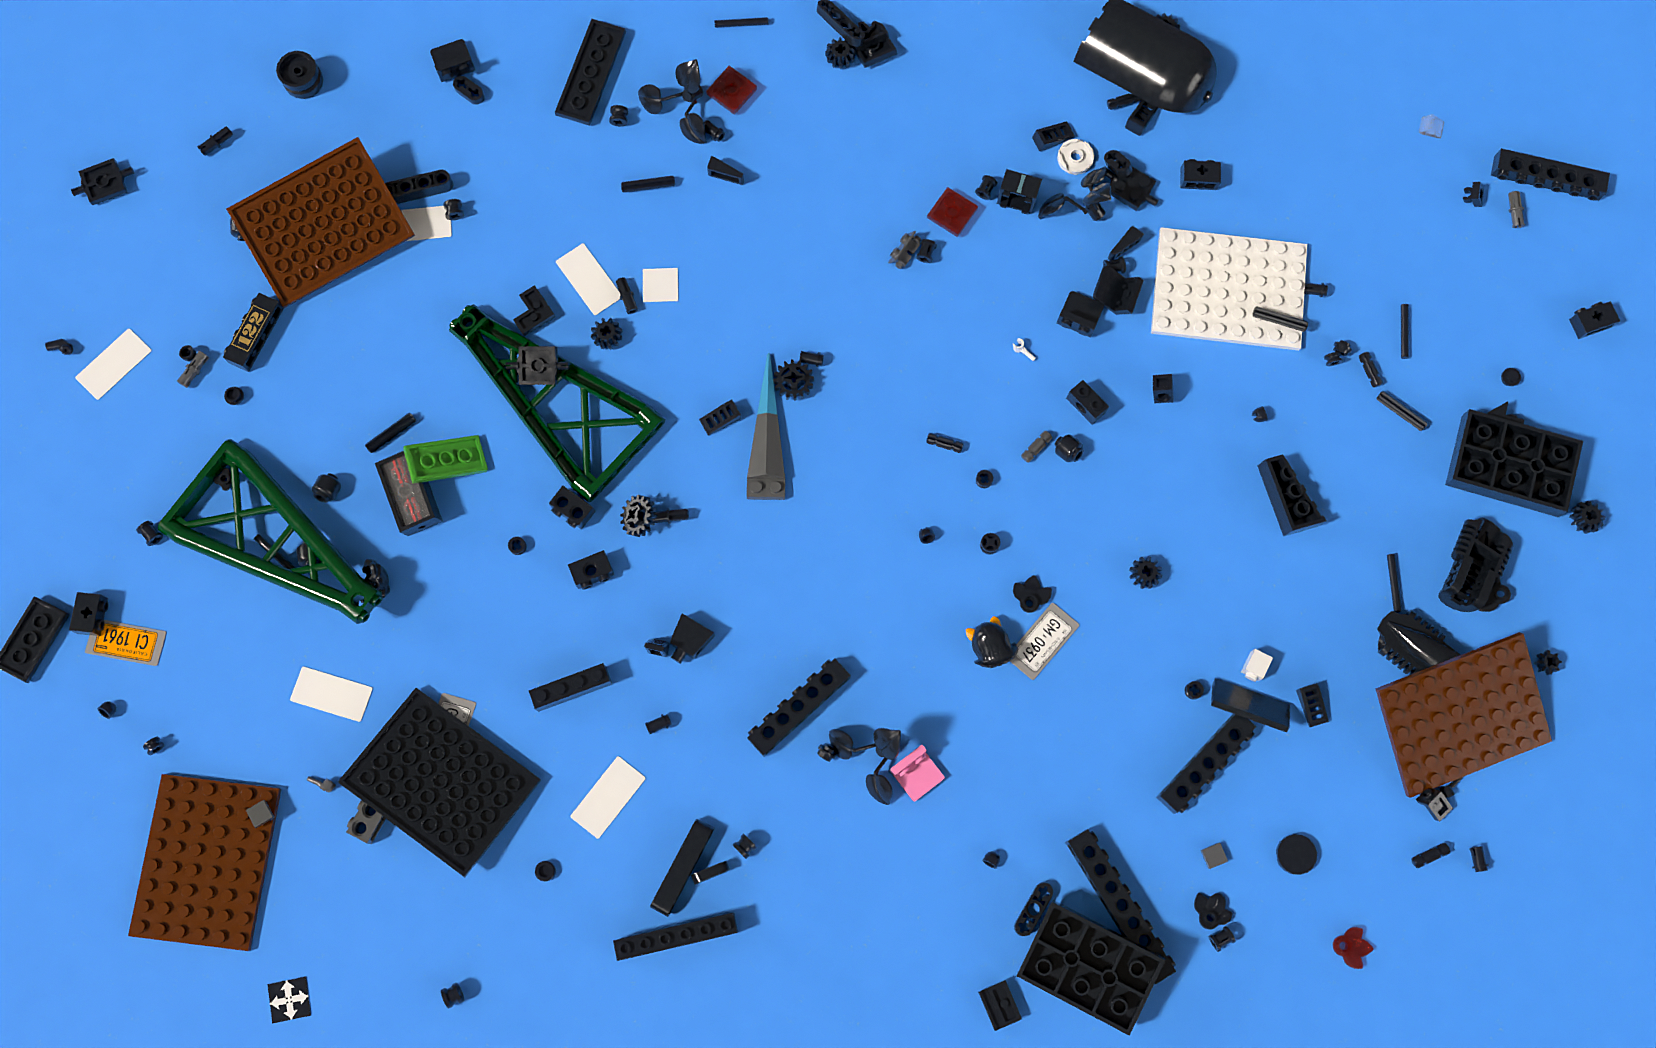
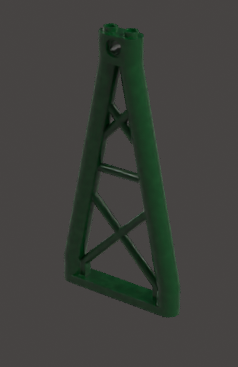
[449,304,666,502]
[158,439,382,624]

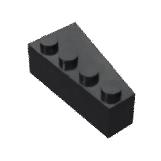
[1257,454,1327,536]

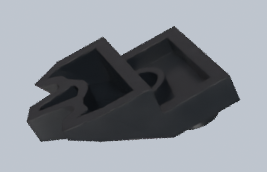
[854,21,897,68]

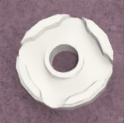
[1057,139,1094,175]

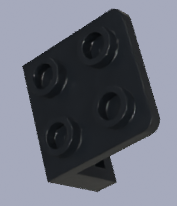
[430,39,475,82]
[1093,265,1144,315]
[1057,291,1104,338]

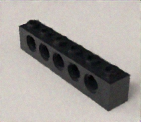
[1491,148,1610,201]
[747,658,851,757]
[1156,714,1256,814]
[613,913,738,961]

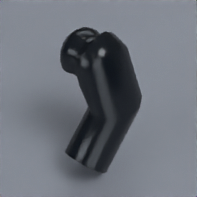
[45,339,73,355]

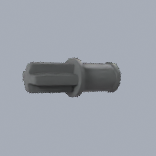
[1508,191,1525,228]

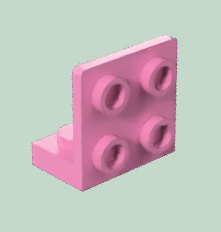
[890,745,945,802]

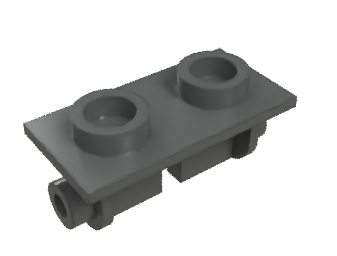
[888,231,921,269]

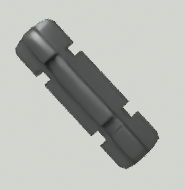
[1021,431,1052,463]

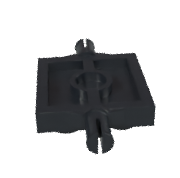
[71,158,134,205]
[1105,167,1159,211]
[506,346,570,385]

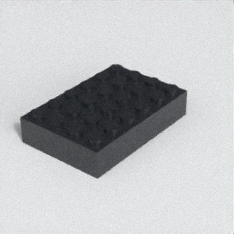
[1445,409,1583,517]
[1017,900,1165,1036]

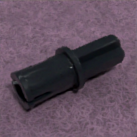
[197,126,233,156]
[616,277,638,314]
[653,508,689,524]

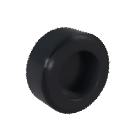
[535,861,556,882]

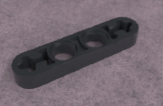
[817,0,865,47]

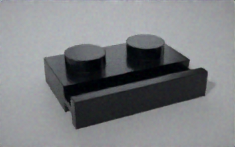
[978,980,1022,1031]

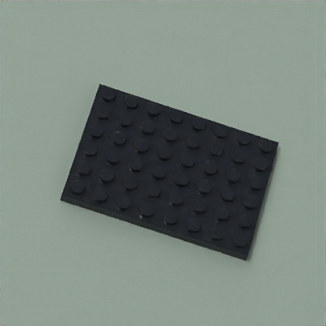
[338,688,541,878]

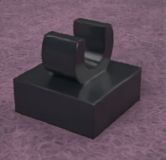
[1463,182,1484,207]

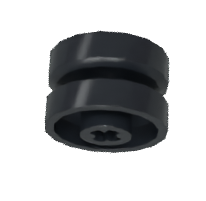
[276,51,323,99]

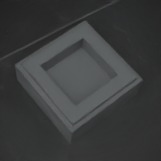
[246,800,275,828]
[1200,843,1228,869]

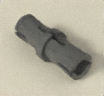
[177,351,209,388]

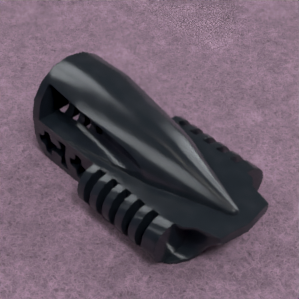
[1438,517,1514,612]
[1377,610,1461,675]

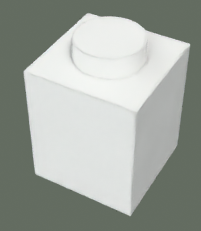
[1241,649,1273,682]

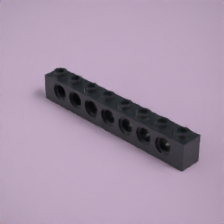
[1065,829,1176,984]

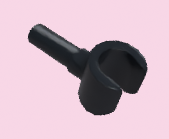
[1440,777,1463,798]

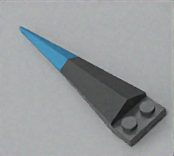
[747,353,785,500]

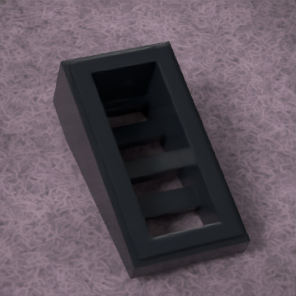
[1125,99,1158,136]
[1032,121,1075,151]
[707,156,744,185]
[1108,226,1144,261]
[699,399,741,436]
[644,639,670,657]
[1296,683,1329,728]

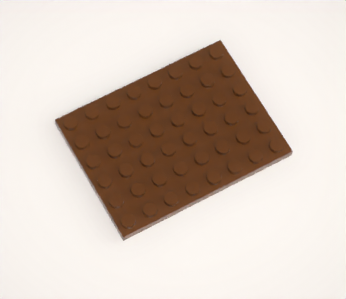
[226,137,415,308]
[1375,632,1552,798]
[128,774,281,951]

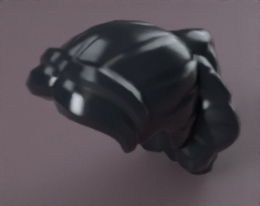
[361,559,390,603]

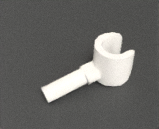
[1013,338,1036,361]

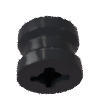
[609,105,628,127]
[443,199,464,221]
[980,533,1000,555]
[733,833,757,859]
[441,983,464,1009]

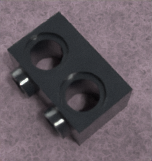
[549,486,595,530]

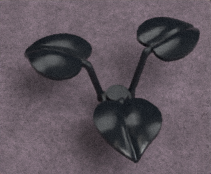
[638,59,706,144]
[1038,166,1111,221]
[829,728,901,805]

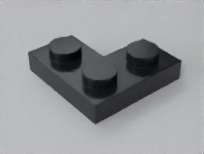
[513,285,555,336]

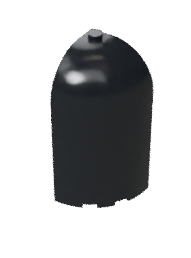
[1073,0,1217,113]

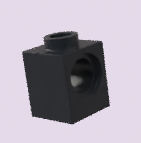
[1153,374,1174,404]

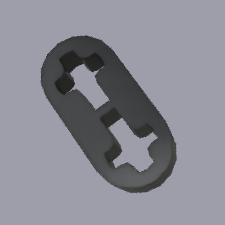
[453,76,484,105]
[1104,150,1132,177]
[691,861,730,885]

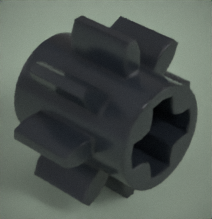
[1534,650,1562,675]

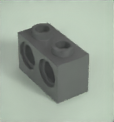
[346,800,386,844]

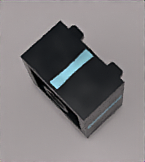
[997,169,1042,214]

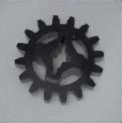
[773,359,814,401]
[620,495,657,537]

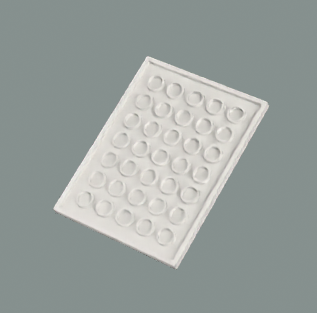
[1151,228,1307,351]

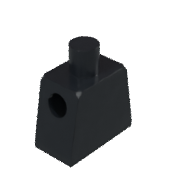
[670,613,715,664]

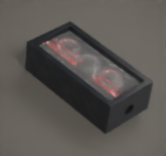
[375,451,443,536]

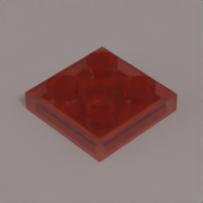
[706,65,757,115]
[927,187,978,237]

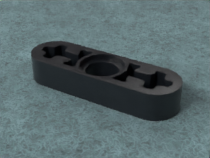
[1014,883,1053,936]

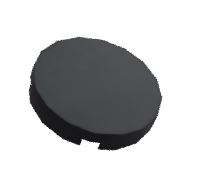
[1276,834,1317,875]

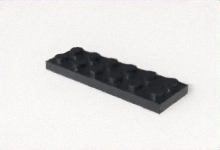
[555,19,626,126]

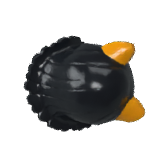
[966,616,1018,668]

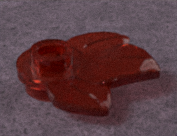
[1333,927,1374,969]

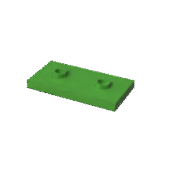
[403,435,488,484]

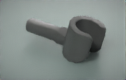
[307,776,336,792]

